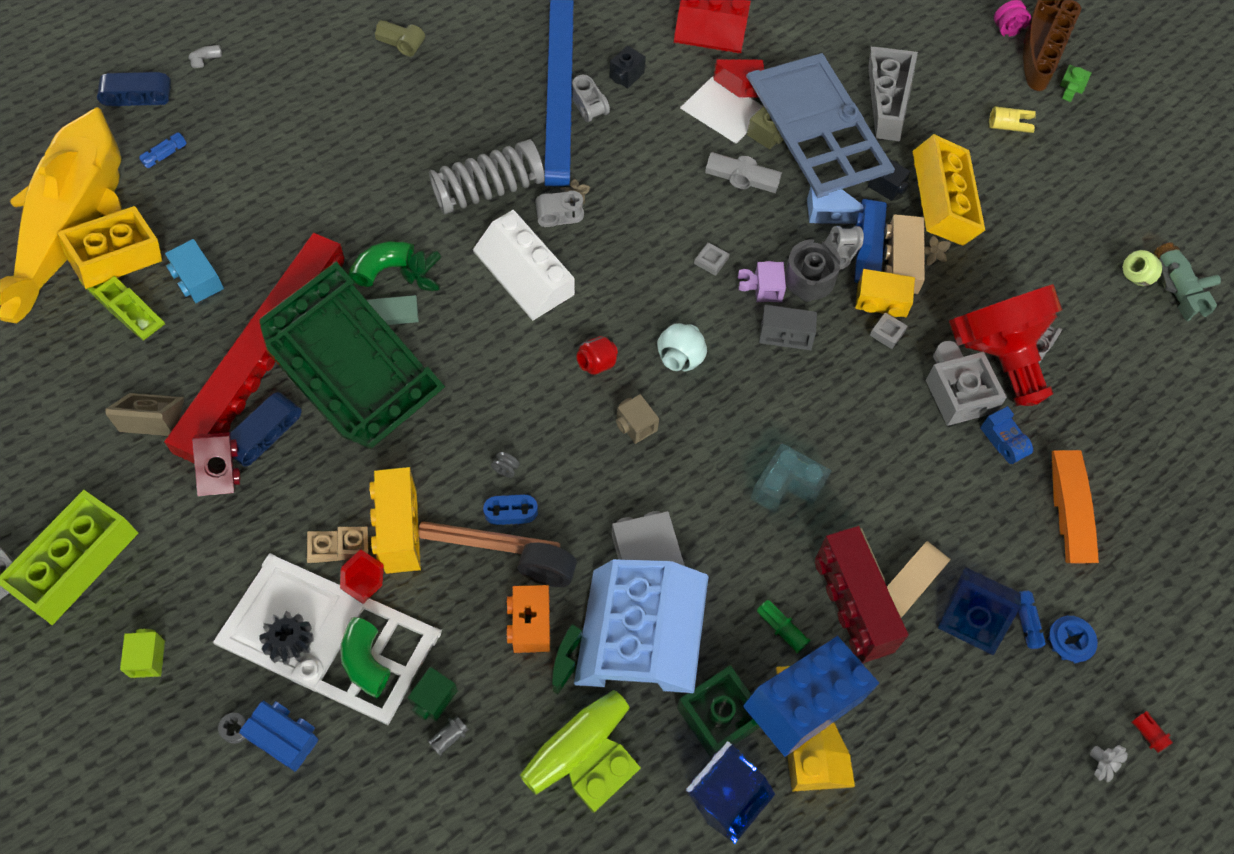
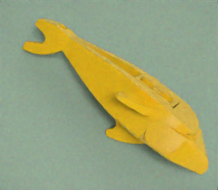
[0,107,122,323]

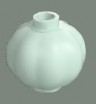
[657,324,707,371]

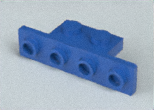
[854,199,887,283]

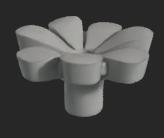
[1090,745,1128,782]

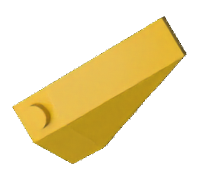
[776,666,855,791]

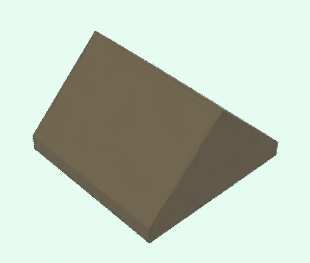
[106,393,184,436]

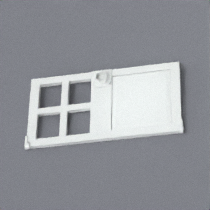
[213,553,442,725]

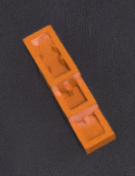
[1052,450,1099,563]

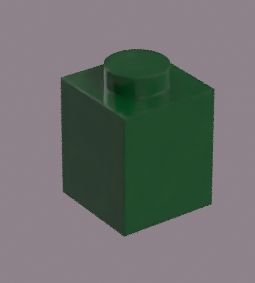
[408,667,458,721]

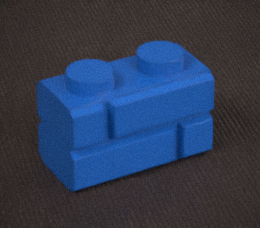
[239,701,319,772]

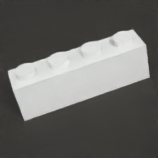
[473,210,574,321]

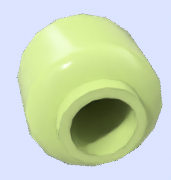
[1123,250,1162,286]

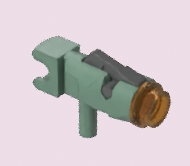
[1153,242,1221,321]

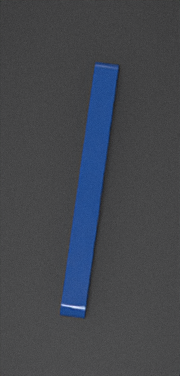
[545,0,573,186]

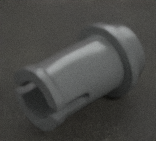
[427,716,469,756]

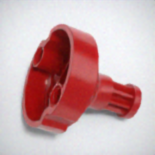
[949,284,1063,406]

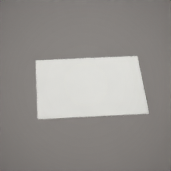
[680,77,763,143]

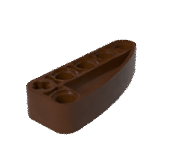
[1023,0,1081,91]

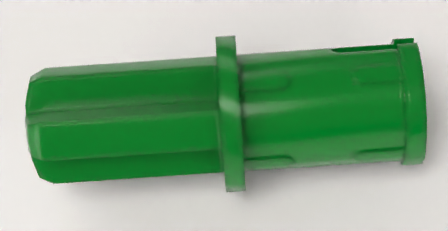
[757,600,810,654]

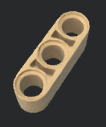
[887,541,951,618]

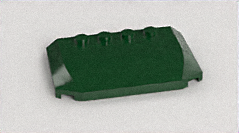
[259,261,445,449]

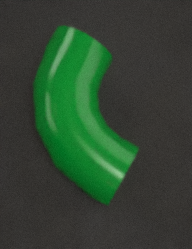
[348,241,414,287]
[340,617,391,698]

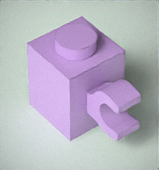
[738,261,786,302]

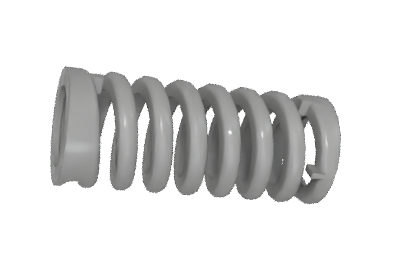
[429,139,545,215]

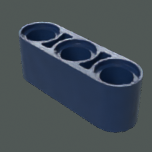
[97,72,171,106]
[231,392,302,467]

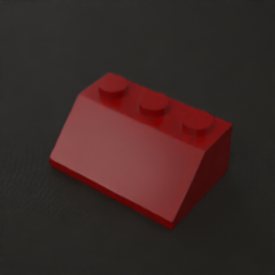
[674,0,751,53]

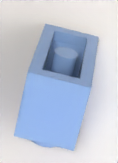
[807,187,863,224]

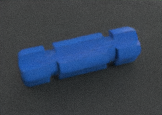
[139,133,187,168]
[1015,591,1046,649]

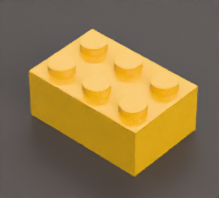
[57,206,162,289]
[370,467,421,574]

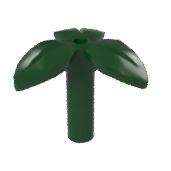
[400,250,441,291]

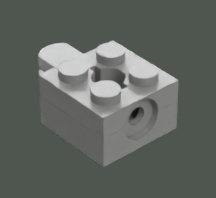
[926,341,1007,426]

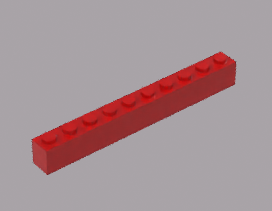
[164,233,345,464]

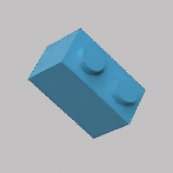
[165,239,224,303]

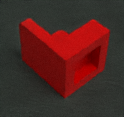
[340,549,384,604]

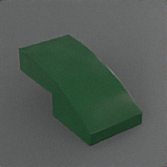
[552,624,582,695]

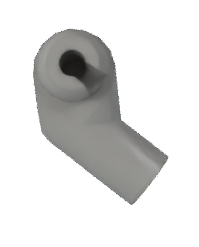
[189,45,222,68]

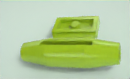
[520,690,641,813]

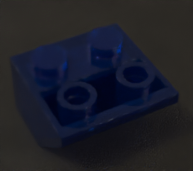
[686,741,776,844]

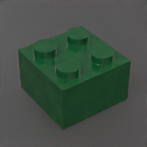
[677,665,760,760]

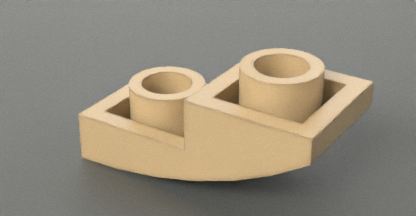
[307,527,368,563]

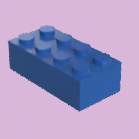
[743,636,879,757]

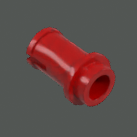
[1131,711,1173,753]

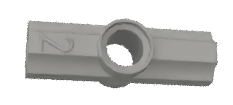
[705,152,782,193]

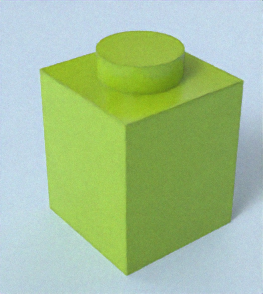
[120,629,165,678]

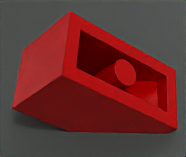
[713,60,764,98]

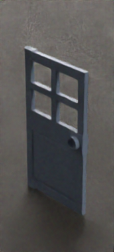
[746,53,895,198]

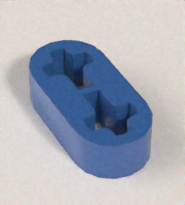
[483,495,538,525]

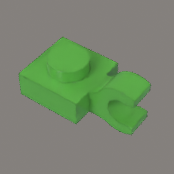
[1060,64,1091,102]

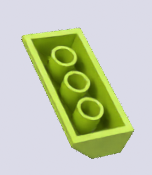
[0,490,138,626]

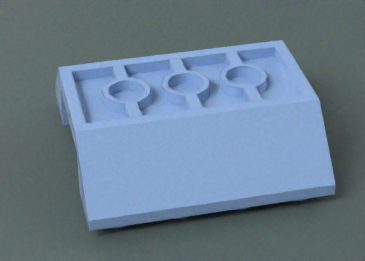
[574,559,708,693]

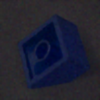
[938,567,1021,655]

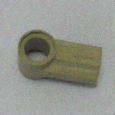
[375,20,425,57]

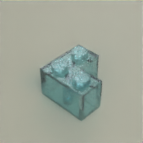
[751,443,832,513]

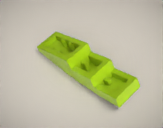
[79,276,165,341]

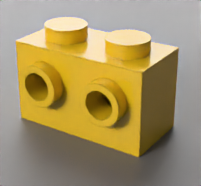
[855,269,915,317]

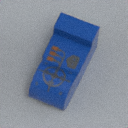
[980,406,1033,464]

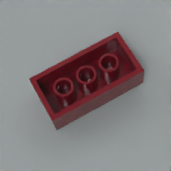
[815,526,909,663]

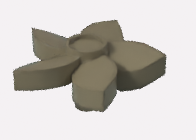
[560,179,590,204]
[924,236,951,266]

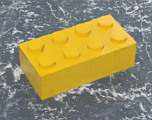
[913,134,985,246]

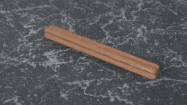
[418,521,561,554]

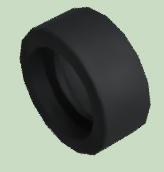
[517,542,577,587]

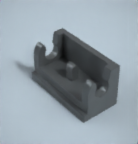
[759,305,817,350]

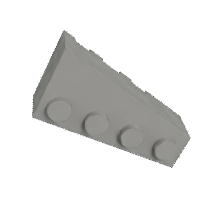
[868,46,918,141]

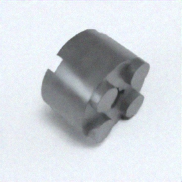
[785,240,841,302]

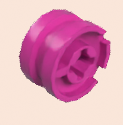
[994,0,1031,36]

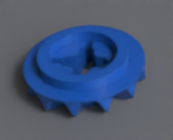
[1047,616,1098,664]

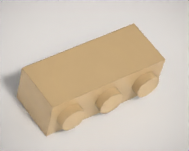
[884,214,925,294]

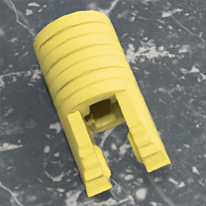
[989,106,1036,133]

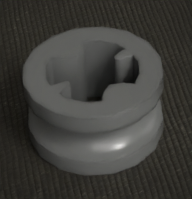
[491,452,520,478]
[218,713,247,744]

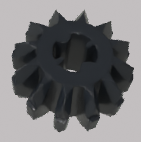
[259,611,314,666]

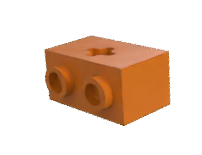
[507,585,550,653]

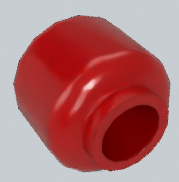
[576,336,618,375]

